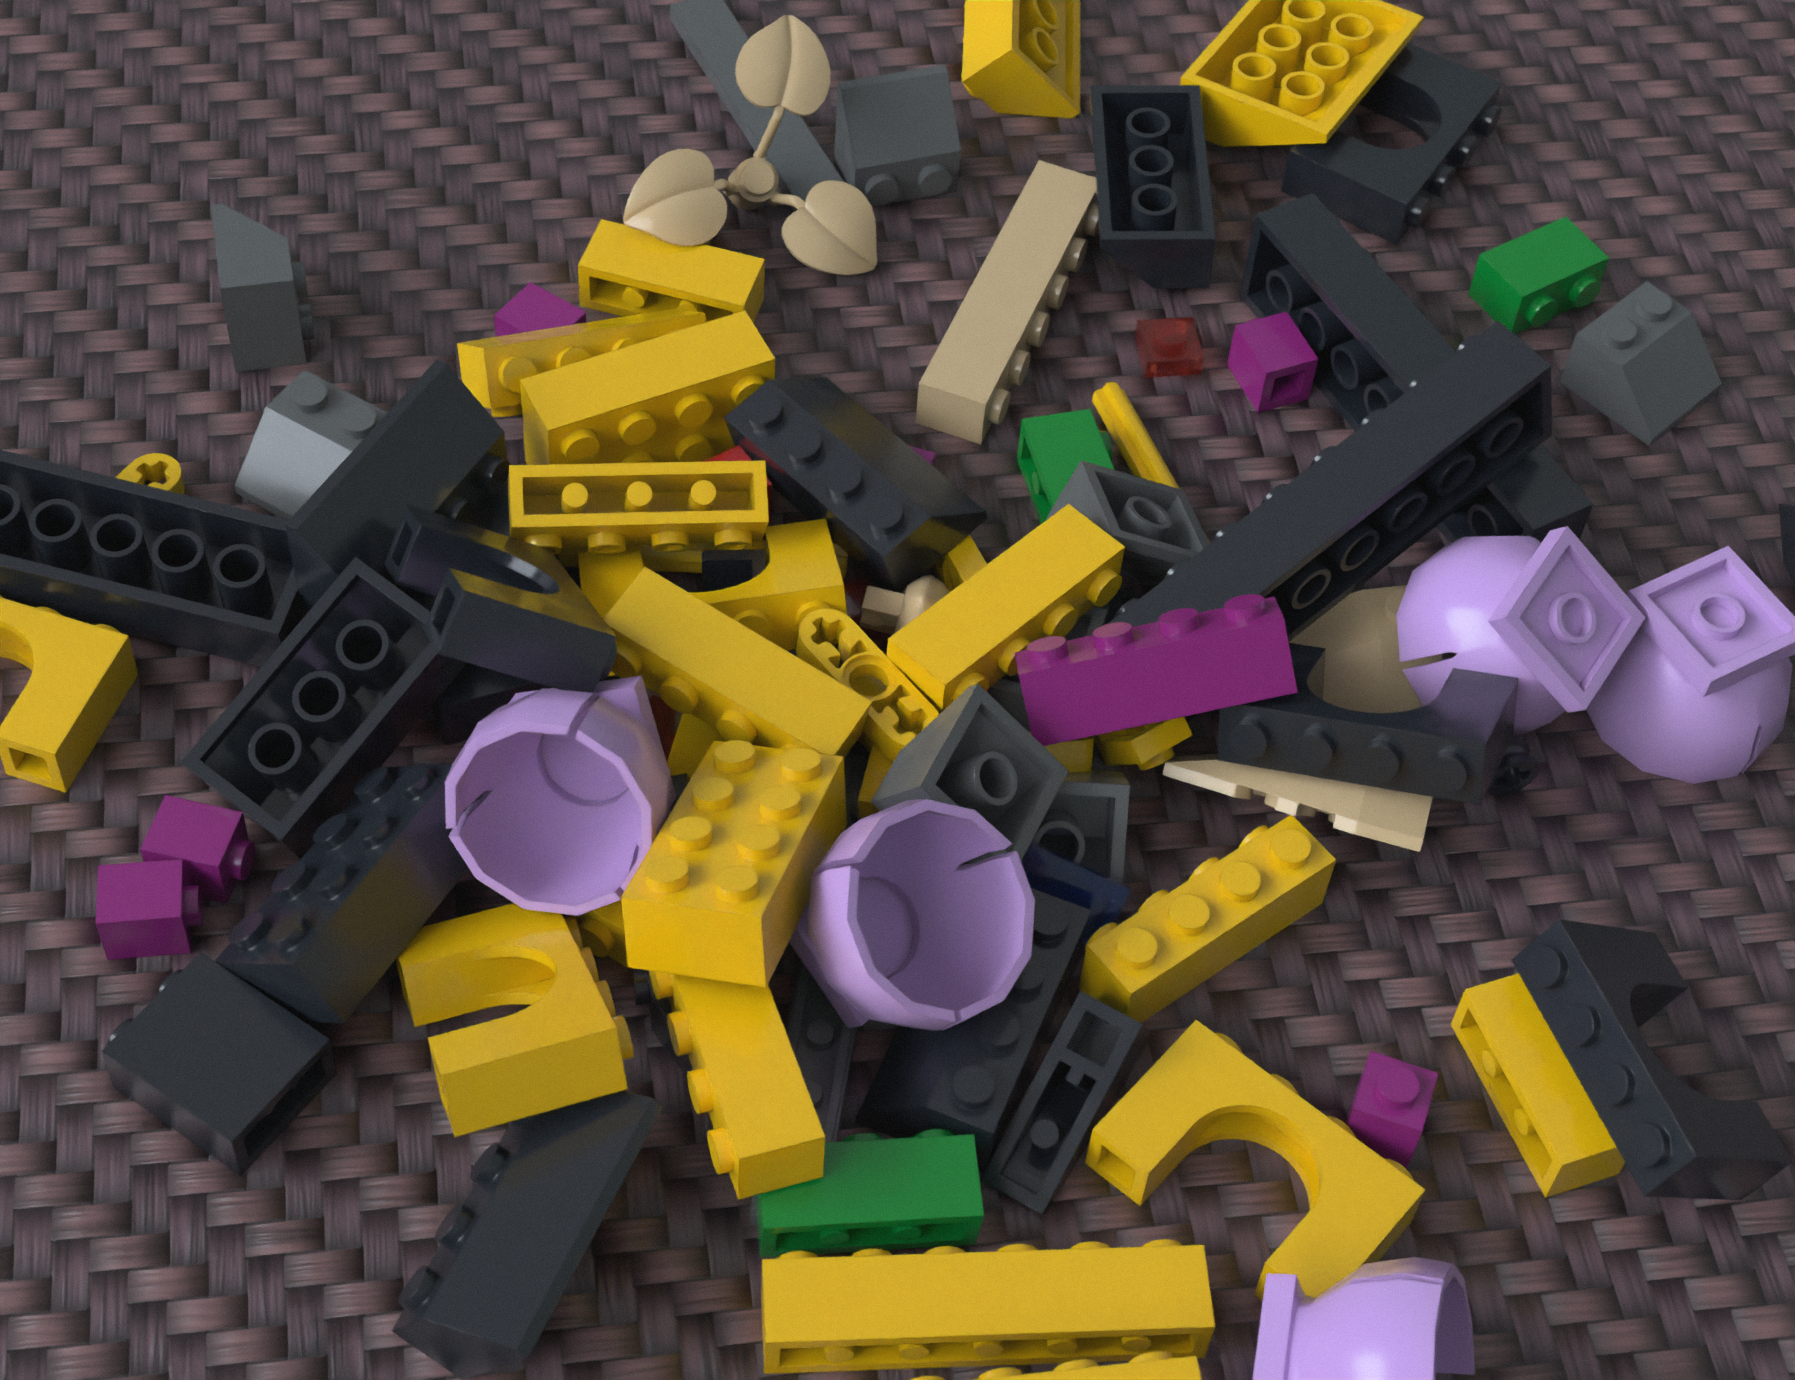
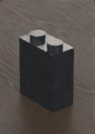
[102,952,337,1176]

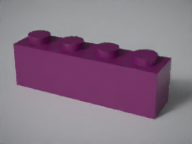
[1015,594,1298,746]

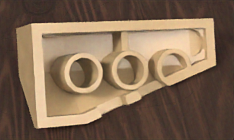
[1289,585,1442,713]
[1162,754,1433,852]

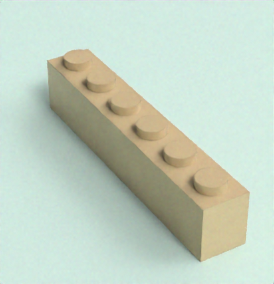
[915,160,1099,445]

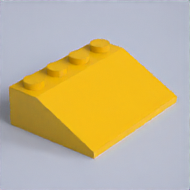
[1180,0,1424,147]

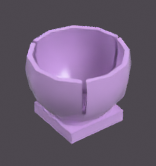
[1396,526,1646,734]
[1586,546,1795,784]
[445,676,676,916]
[789,799,1035,1031]
[1253,1257,1475,1380]

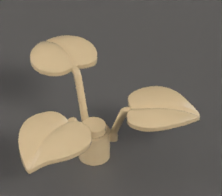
[623,15,877,276]

